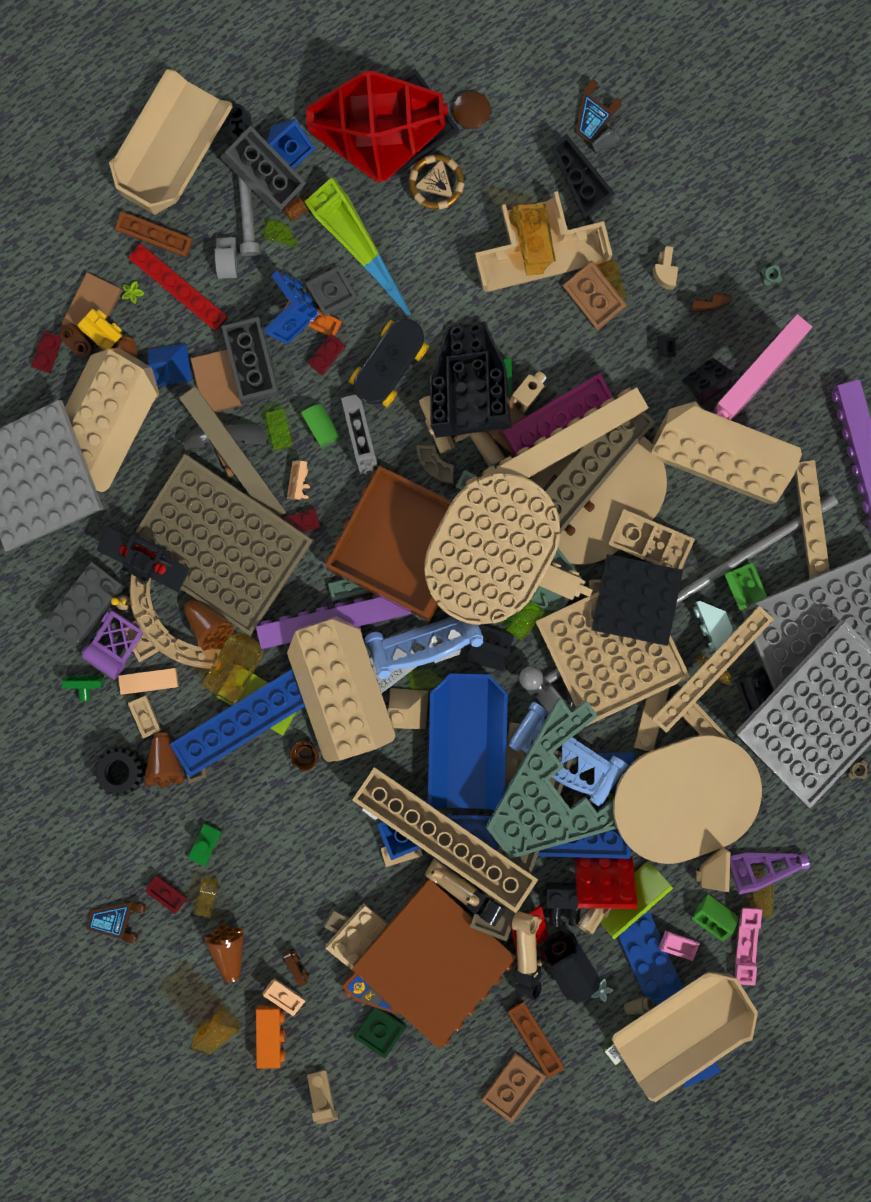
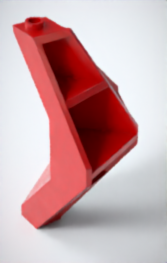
[306,71,448,182]

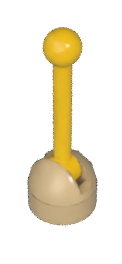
[111,595,131,610]

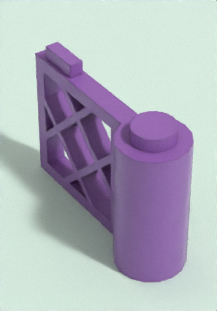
[81,610,143,680]

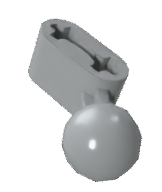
[519,666,573,713]

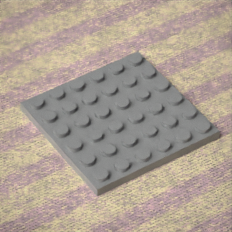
[0,400,104,552]

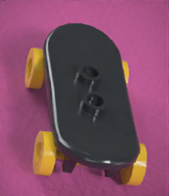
[349,318,429,408]

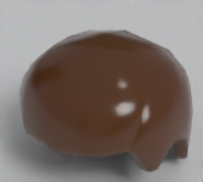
[290,740,319,772]

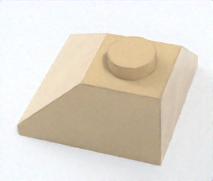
[388,688,429,729]
[696,848,730,892]

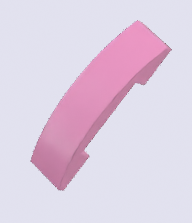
[735,907,762,985]

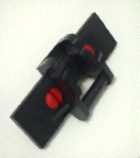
[97,526,191,592]

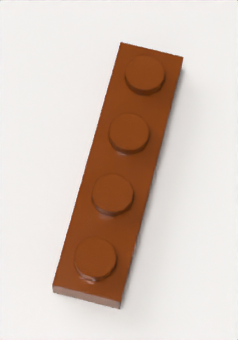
[115,211,193,258]
[507,1000,565,1079]

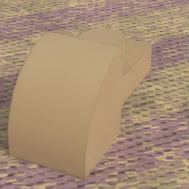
[653,246,678,290]

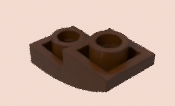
[690,293,732,312]

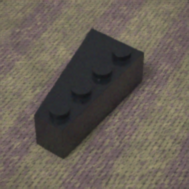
[552,134,615,222]

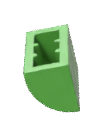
[301,404,341,448]
[691,894,739,942]

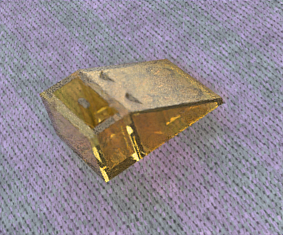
[189,1007,243,1055]

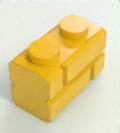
[77,309,122,350]

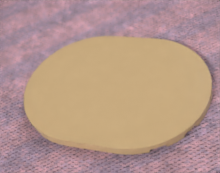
[531,436,667,565]
[424,473,560,625]
[613,735,762,864]

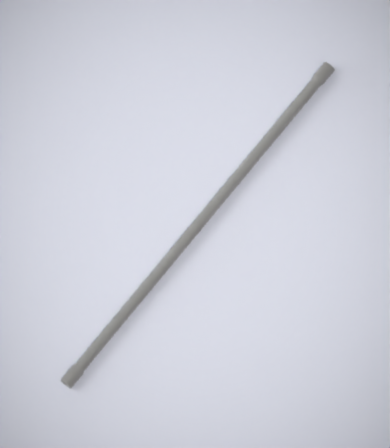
[526,494,838,697]

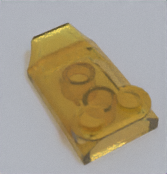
[509,204,556,276]
[201,633,264,704]

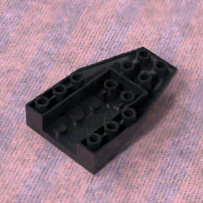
[430,321,512,438]

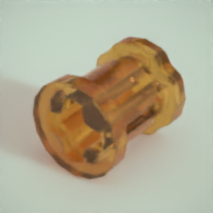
[284,197,309,222]

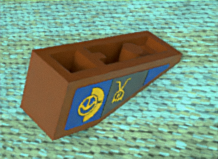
[342,972,399,1014]

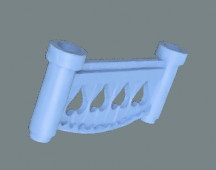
[364,617,483,679]
[508,702,629,806]

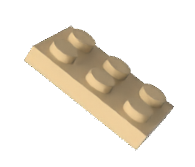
[325,903,388,972]

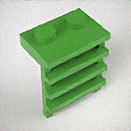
[725,563,768,610]

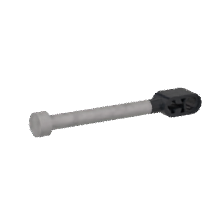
[228,104,260,256]

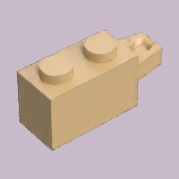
[539,562,593,600]

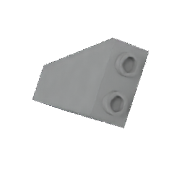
[341,394,378,475]

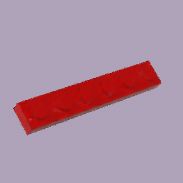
[128,244,228,332]

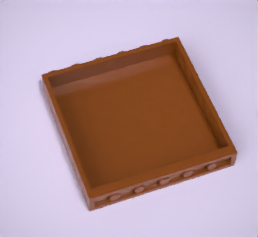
[324,466,452,622]
[350,878,516,1049]

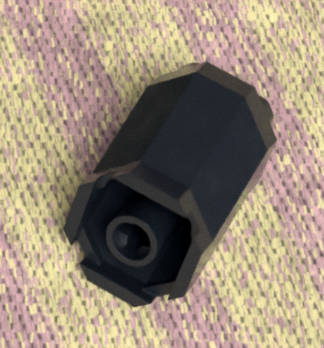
[540,931,600,1003]

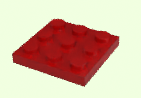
[574,856,638,909]

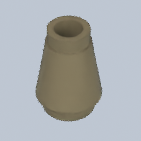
[624,996,655,1015]

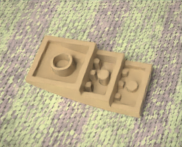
[608,509,695,569]

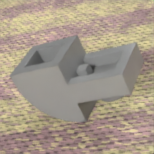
[215,237,237,279]

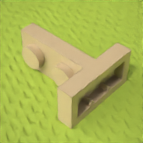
[307,1070,338,1124]

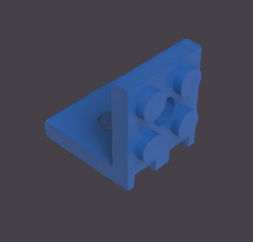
[264,271,320,344]

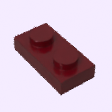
[31,331,62,374]
[308,334,347,376]
[282,509,321,533]
[145,874,188,914]

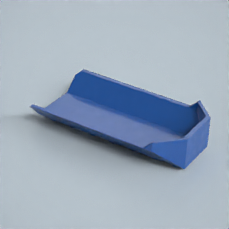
[428,673,508,810]

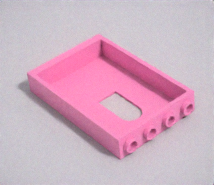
[712,314,812,421]

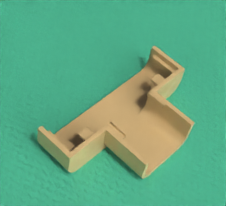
[475,191,613,292]

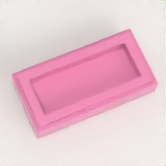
[658,930,700,961]

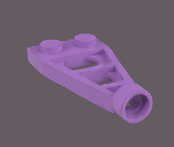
[730,853,810,894]

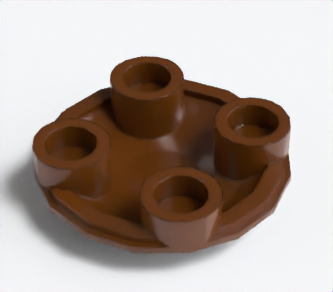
[453,91,491,129]

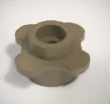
[848,760,868,779]

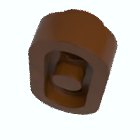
[59,323,94,357]
[283,949,309,987]

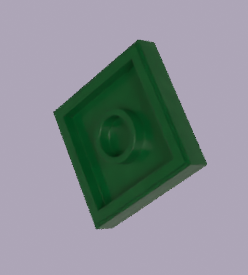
[353,1007,407,1059]

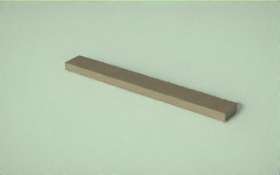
[179,386,286,517]

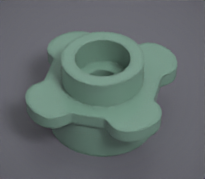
[761,265,782,286]

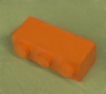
[256,1005,286,1069]

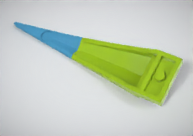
[304,177,411,315]

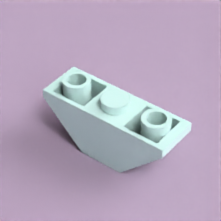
[693,601,733,654]

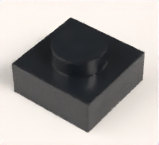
[657,335,676,358]

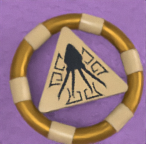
[409,154,464,210]

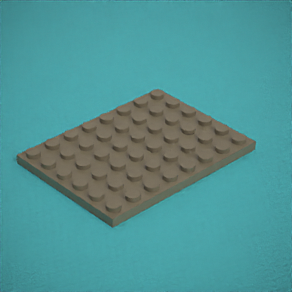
[135,454,314,636]

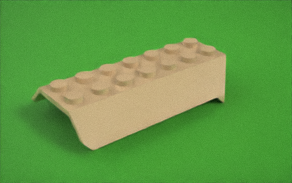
[109,69,233,215]
[65,348,160,492]
[651,402,802,504]
[287,616,396,762]
[612,971,758,1102]

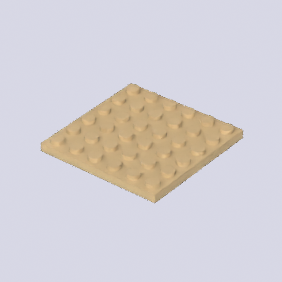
[535,592,690,727]

